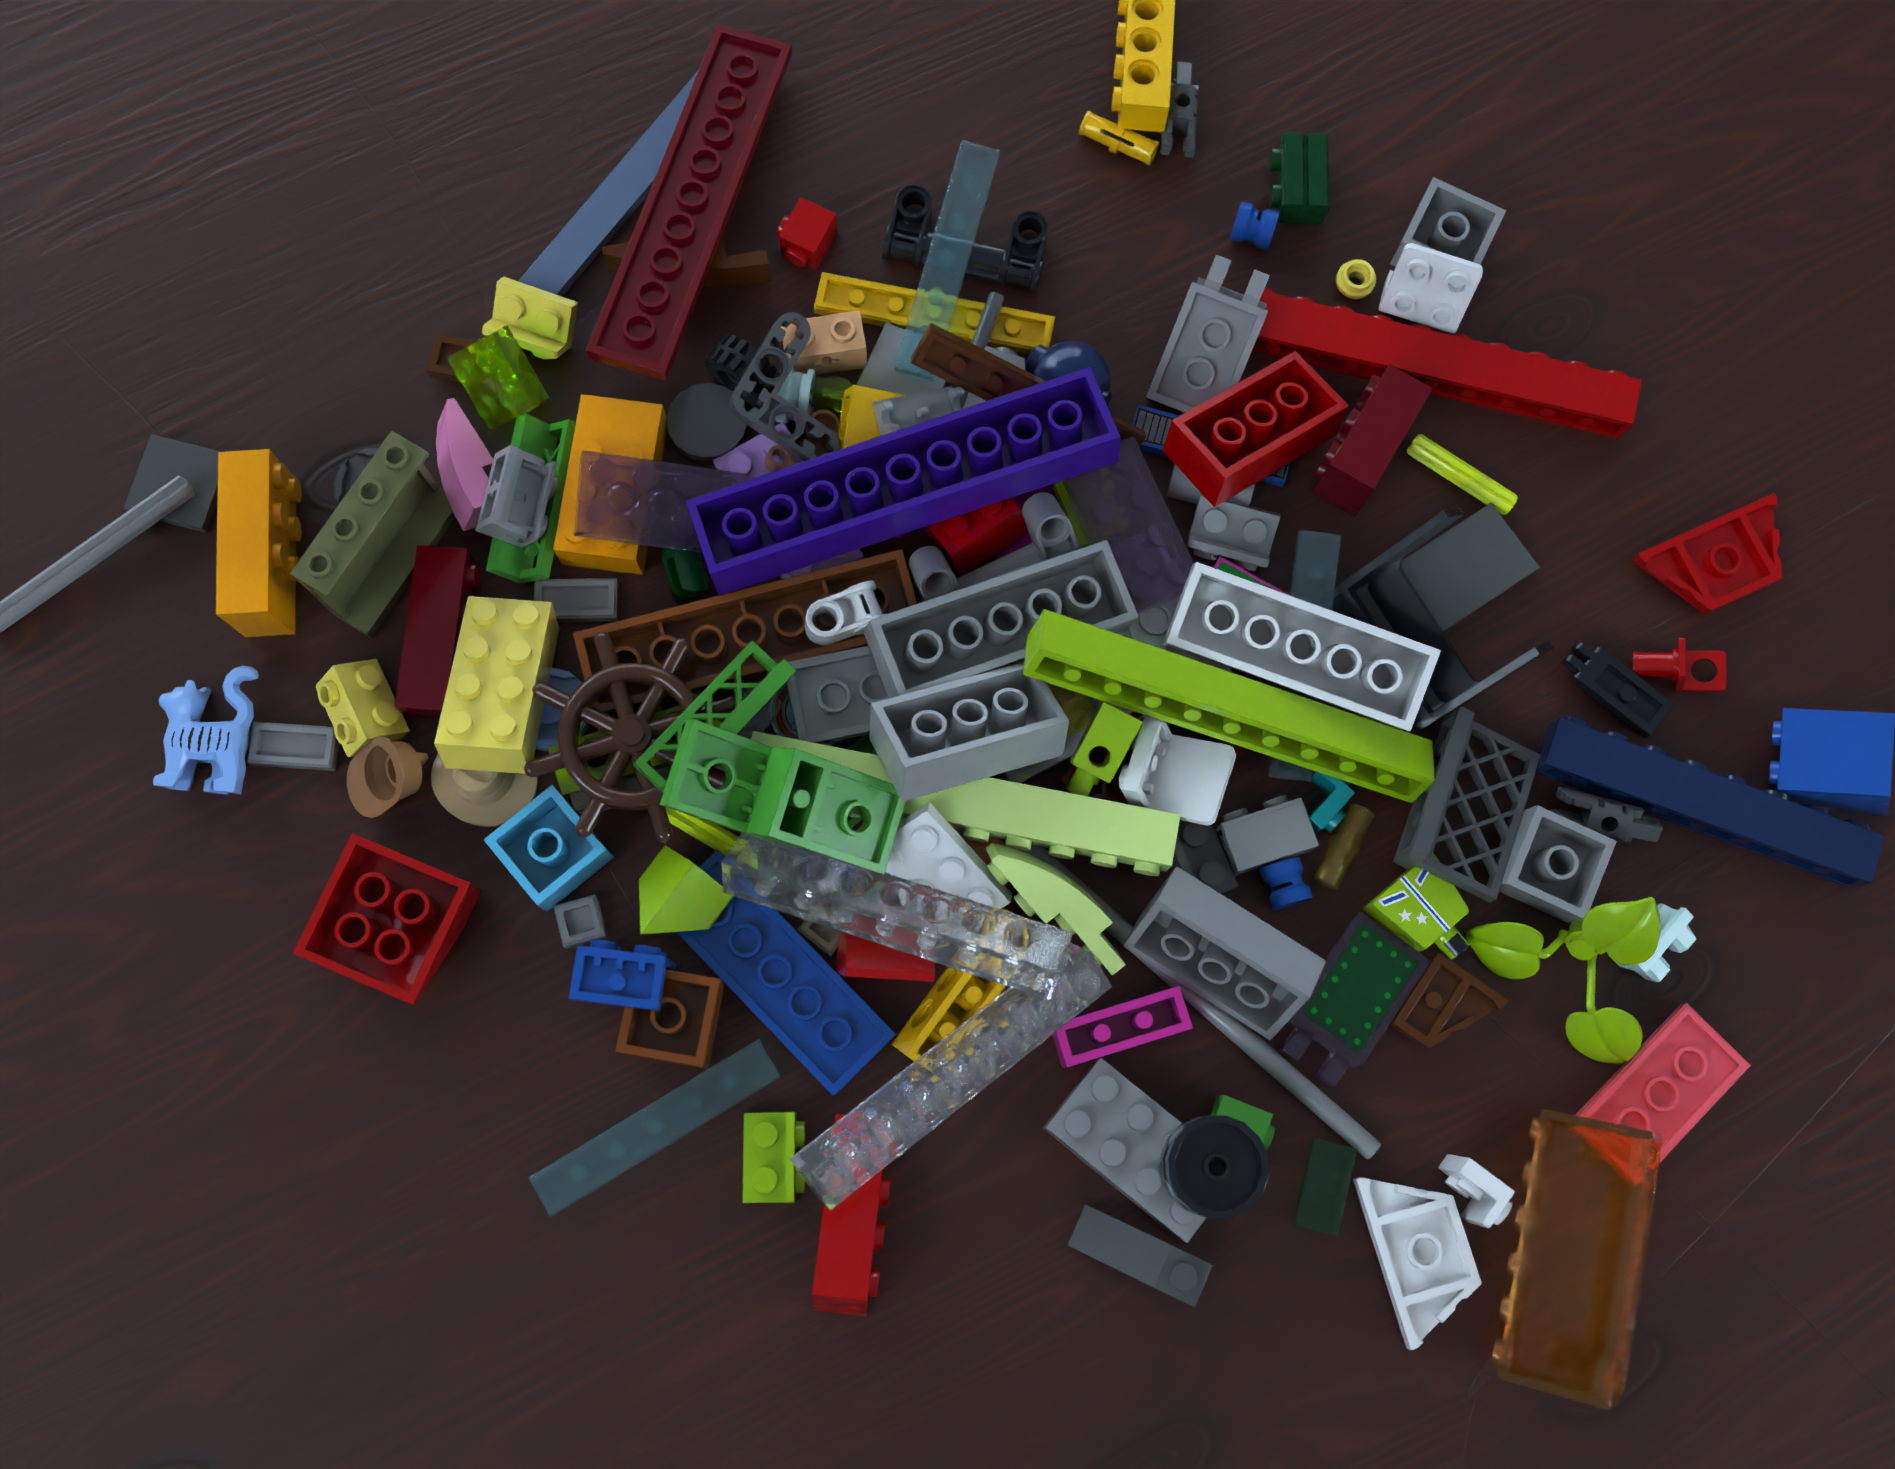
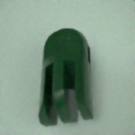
[658,514,710,605]

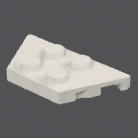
[1353,1177,1482,1350]

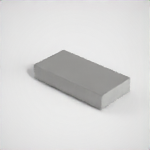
[534,578,619,623]
[247,722,340,771]

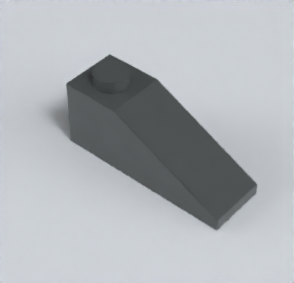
[1067,1204,1213,1307]

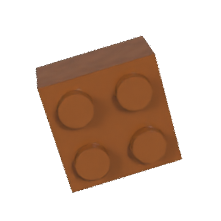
[615,969,725,1069]

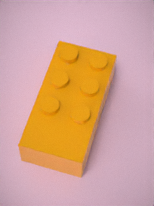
[553,394,668,575]
[216,449,302,637]

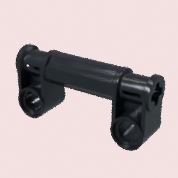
[882,184,1048,294]

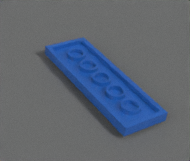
[677,850,896,1097]

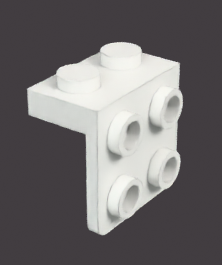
[1378,243,1483,334]
[1119,715,1236,825]

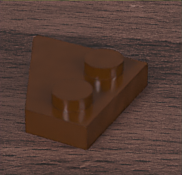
[1389,952,1509,1049]

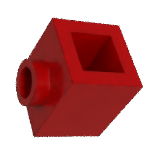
[777,197,838,271]

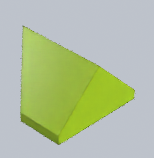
[639,845,734,935]

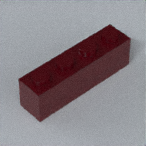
[394,545,481,719]

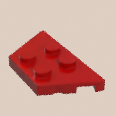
[1632,493,1782,615]

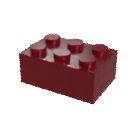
[1313,364,1433,516]

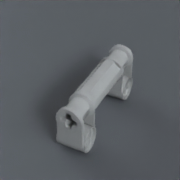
[908,492,1081,602]

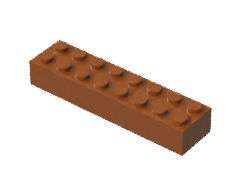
[573,549,917,718]

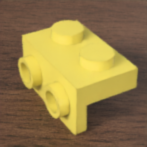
[316,659,410,757]

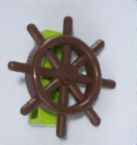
[524,632,735,843]

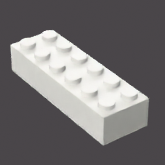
[1163,562,1441,732]

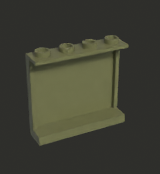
[290,431,456,638]

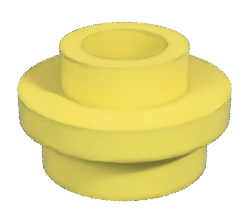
[1336,259,1376,299]

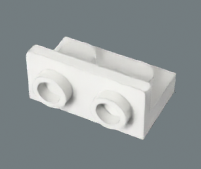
[1438,1154,1515,1229]

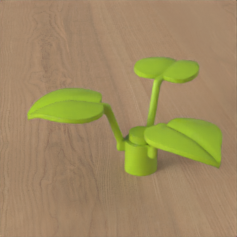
[1466,897,1661,1064]

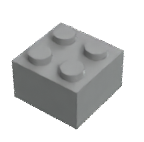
[1390,177,1507,267]
[1499,805,1617,923]

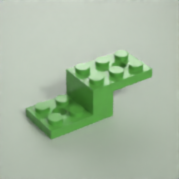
[660,719,906,875]

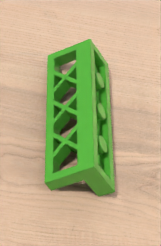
[486,414,576,584]
[632,640,797,793]

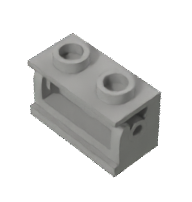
[476,445,557,548]
[1215,795,1319,876]

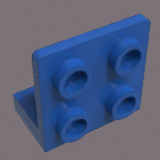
[569,939,677,1011]

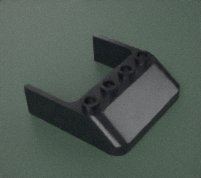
[1318,508,1554,734]

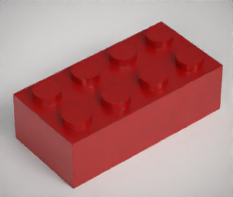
[1162,351,1349,507]

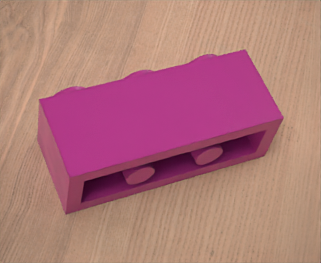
[1049,986,1193,1068]

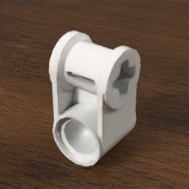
[805,580,886,646]

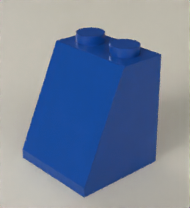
[1769,708,1895,816]

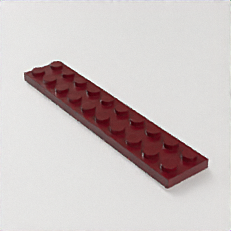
[585,24,792,381]

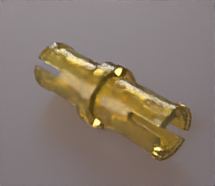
[1313,803,1376,890]

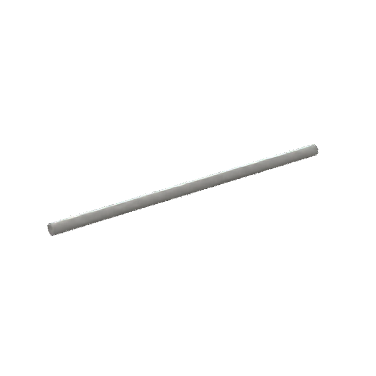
[1002,839,1381,1160]

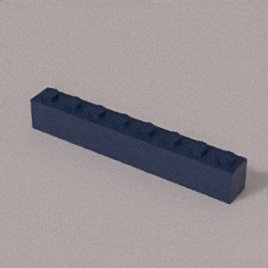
[1535,716,1885,889]

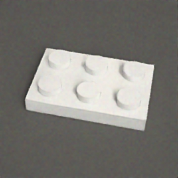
[880,802,1012,944]

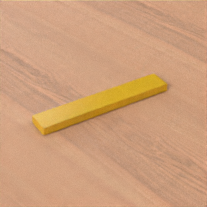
[814,272,1055,355]

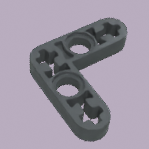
[730,312,840,461]

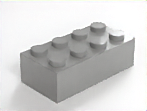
[869,662,1069,802]
[1123,866,1326,1040]
[1043,1057,1221,1243]

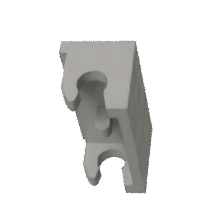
[872,386,964,436]

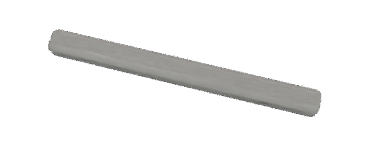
[0,476,195,633]

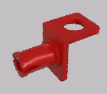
[1632,638,1726,692]

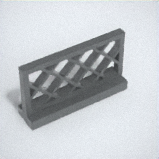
[1393,706,1541,903]

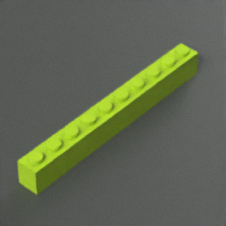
[1023,609,1435,803]

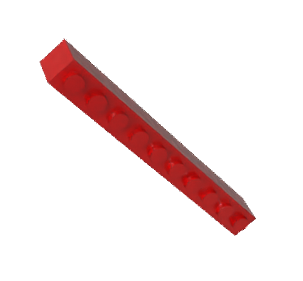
[1252,288,1642,439]

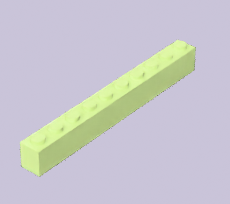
[751,731,1181,876]

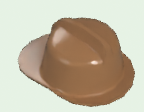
[347,735,429,818]

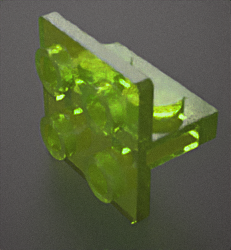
[448,325,549,429]

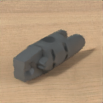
[1160,62,1199,158]
[1549,786,1663,842]

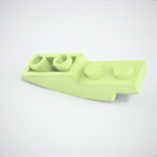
[985,843,1126,976]

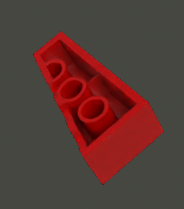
[812,1114,896,1317]

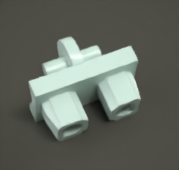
[1615,903,1696,982]

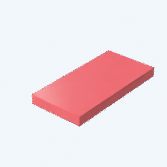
[1567,1003,1751,1188]

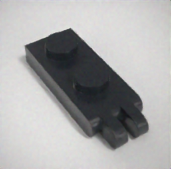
[1561,642,1674,738]

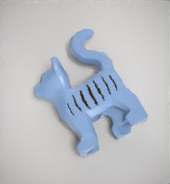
[153,665,259,795]

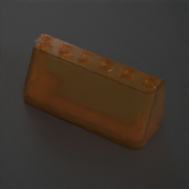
[1492,1108,1662,1410]

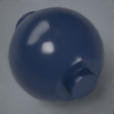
[1025,341,1112,406]

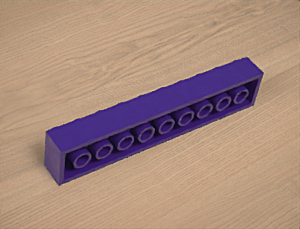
[686,367,1121,596]

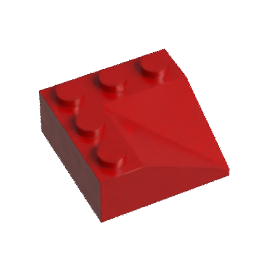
[293,833,482,1005]

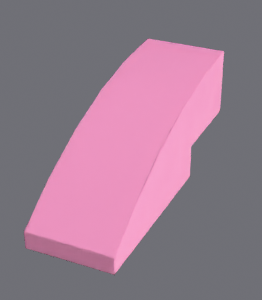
[436,398,493,531]

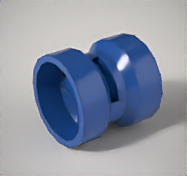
[1229,201,1279,251]
[1259,857,1313,910]

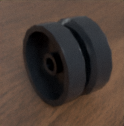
[1160,1115,1269,1219]

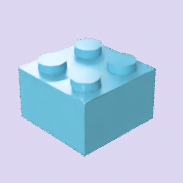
[484,785,614,912]

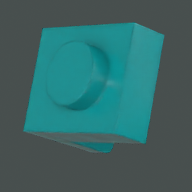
[1309,771,1355,835]

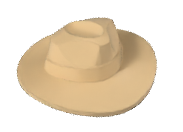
[431,753,538,827]

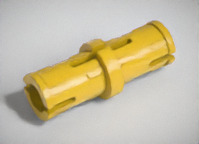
[1078,110,1160,165]

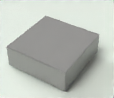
[553,894,607,949]

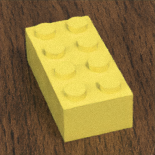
[434,596,560,774]

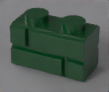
[1269,132,1329,225]

